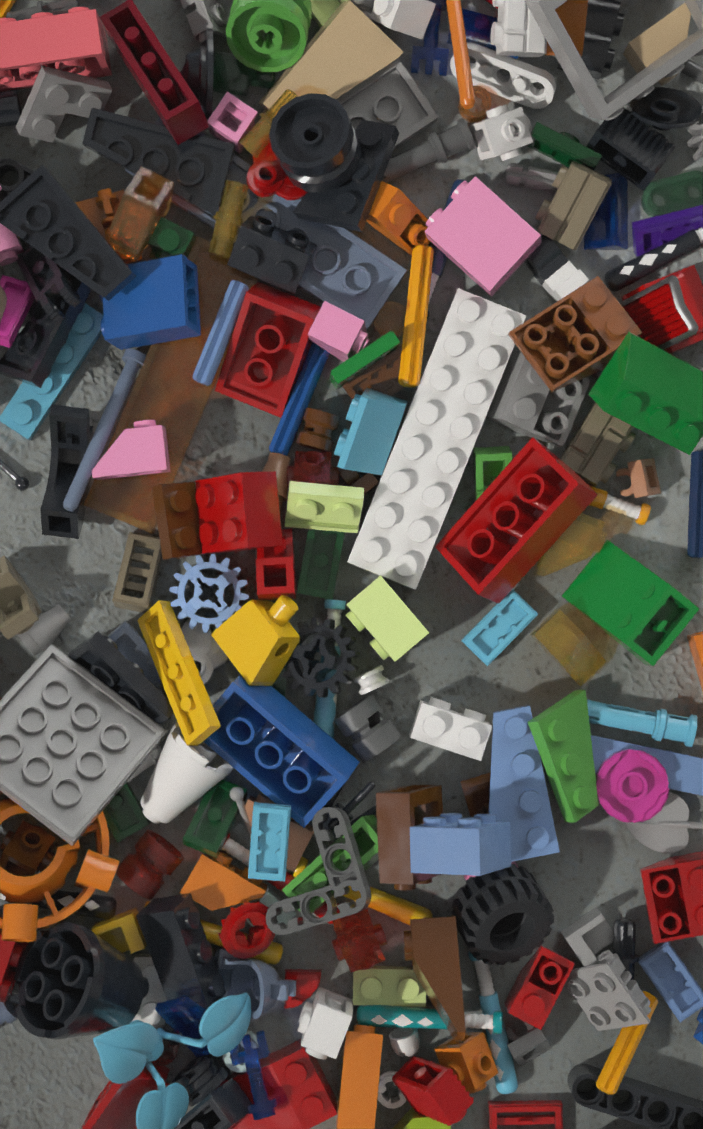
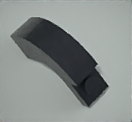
[40,404,93,539]

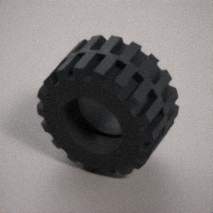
[451,864,554,965]

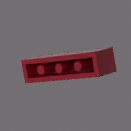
[100,0,210,145]

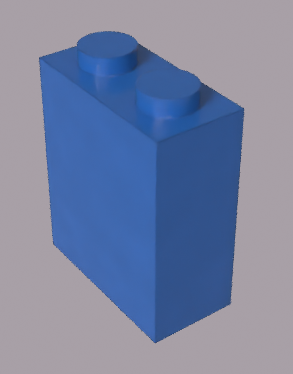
[100,254,201,350]

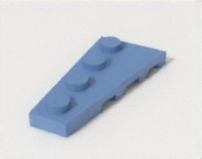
[489,705,560,862]

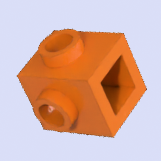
[435,1031,499,1094]

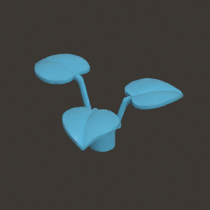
[93,992,251,1129]

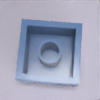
[410,813,511,876]

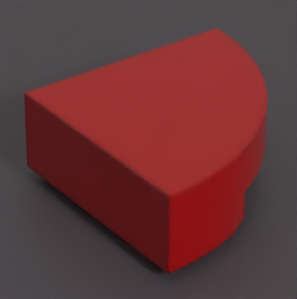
[284,969,322,1009]

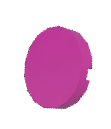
[596,749,669,823]

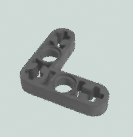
[266,806,371,935]

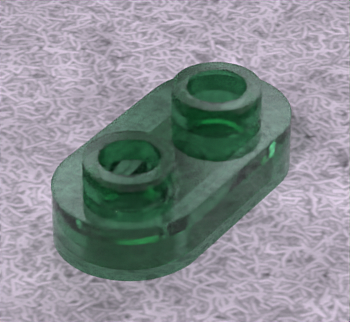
[641,171,703,217]

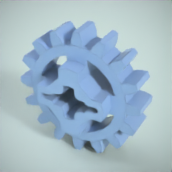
[169,554,249,633]

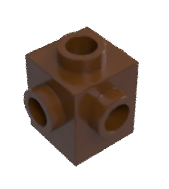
[0,821,56,877]

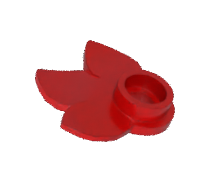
[246,135,307,200]

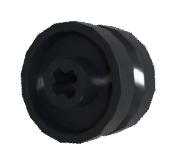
[269,93,361,193]

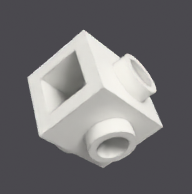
[469,104,533,161]

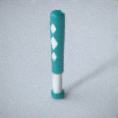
[356,1005,503,1034]

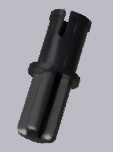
[612,919,639,980]

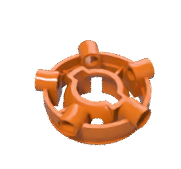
[0,791,120,942]

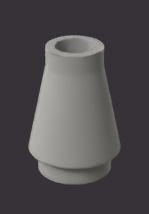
[16,604,72,656]

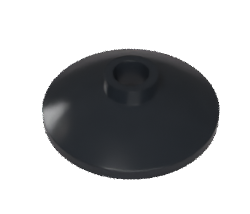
[629,87,702,131]

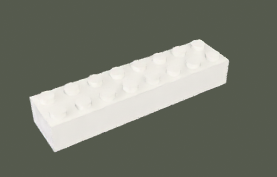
[347,288,527,590]

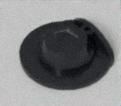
[180,28,213,120]

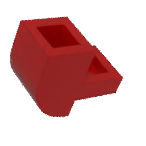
[256,529,296,601]

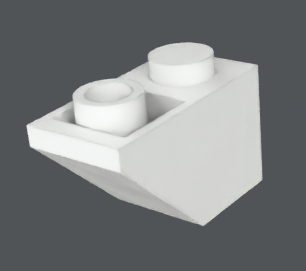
[351,0,436,39]

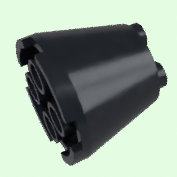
[14,921,149,1040]

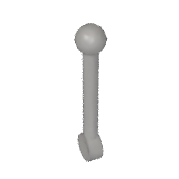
[230,787,252,841]

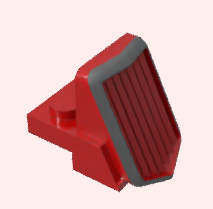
[621,265,703,354]

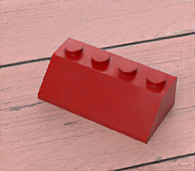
[435,437,598,604]

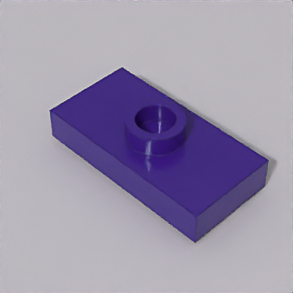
[632,205,703,257]

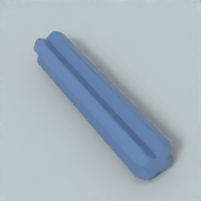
[192,280,249,386]

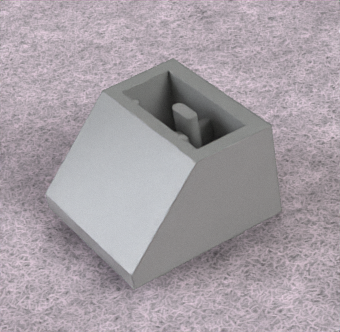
[485,350,591,447]

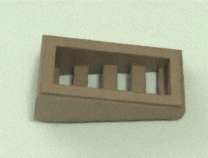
[112,532,162,613]

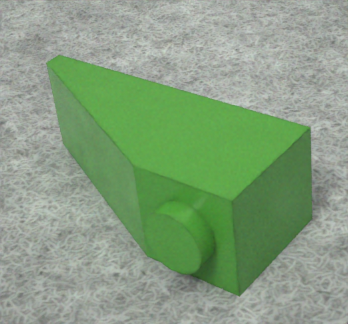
[282,815,379,914]

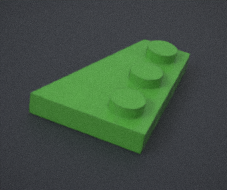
[528,690,599,823]

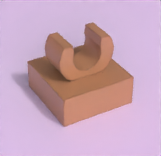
[616,458,661,498]

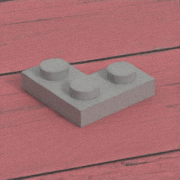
[16,66,112,143]

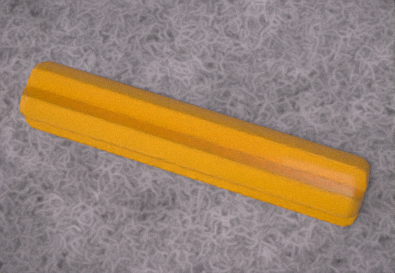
[596,991,658,1095]

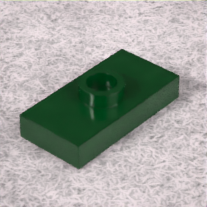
[527,122,602,171]

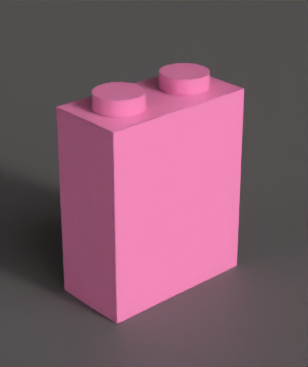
[424,176,542,297]

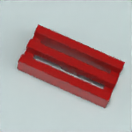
[488,1100,563,1129]

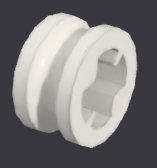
[353,665,390,695]
[377,1071,407,1109]

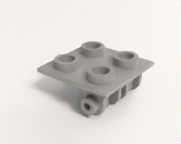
[565,950,651,1031]

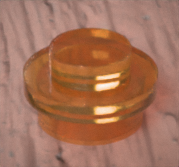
[374,301,406,337]

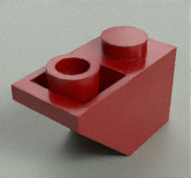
[504,945,575,1030]

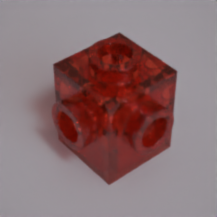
[287,451,339,488]
[332,908,388,973]

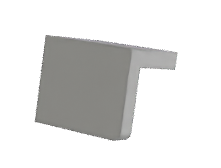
[561,907,614,967]

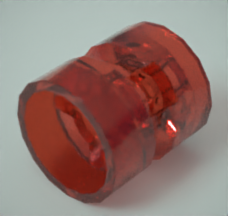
[116,829,184,900]

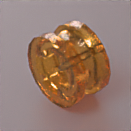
[458,86,492,123]

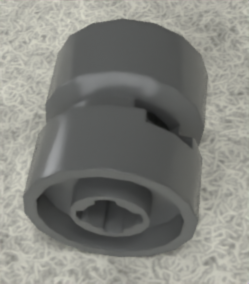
[334,694,401,763]

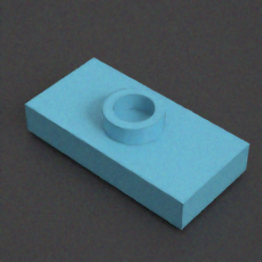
[461,589,538,666]
[248,802,291,882]

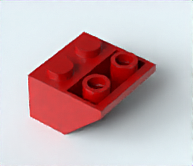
[640,851,703,944]

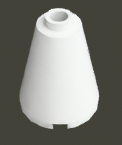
[140,722,233,824]

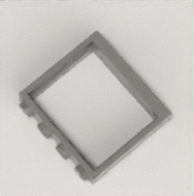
[525,0,703,121]

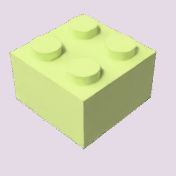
[346,575,429,662]

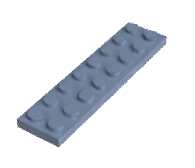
[125,117,407,331]

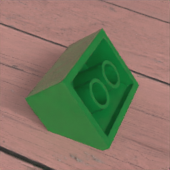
[589,331,703,455]

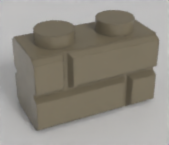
[535,160,612,250]
[560,402,636,487]

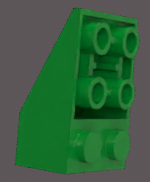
[561,540,700,666]

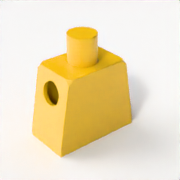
[211,595,300,686]

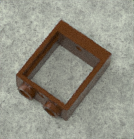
[376,784,443,890]

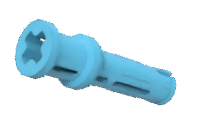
[587,699,698,747]

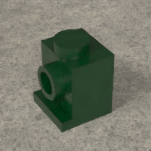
[148,217,198,260]

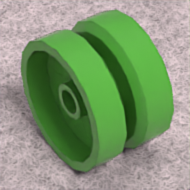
[225,0,312,72]

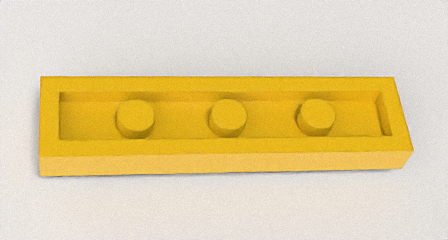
[137,600,221,746]

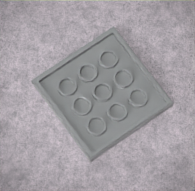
[0,644,167,846]

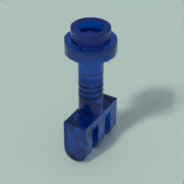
[410,0,449,76]
[230,1030,278,1120]

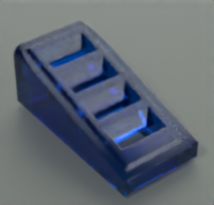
[155,996,210,1057]

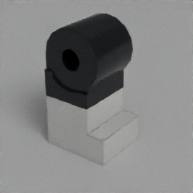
[524,235,589,302]

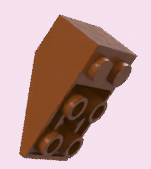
[508,276,642,392]

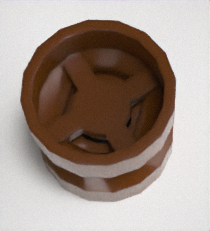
[296,408,341,453]

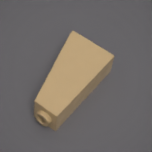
[258,0,403,123]

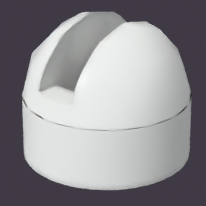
[389,1028,420,1057]

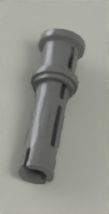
[382,118,476,183]

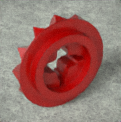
[218,900,276,958]

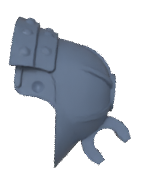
[214,949,296,1019]

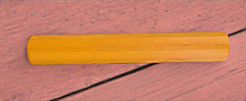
[398,245,434,388]

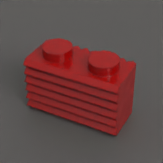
[392,1056,474,1126]

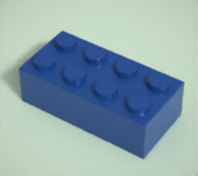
[203,674,360,828]

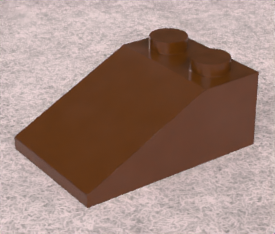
[403,916,466,1043]

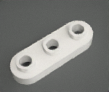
[450,42,556,109]

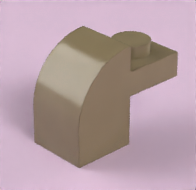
[0,555,42,640]

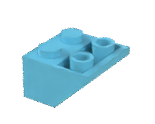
[334,387,408,475]

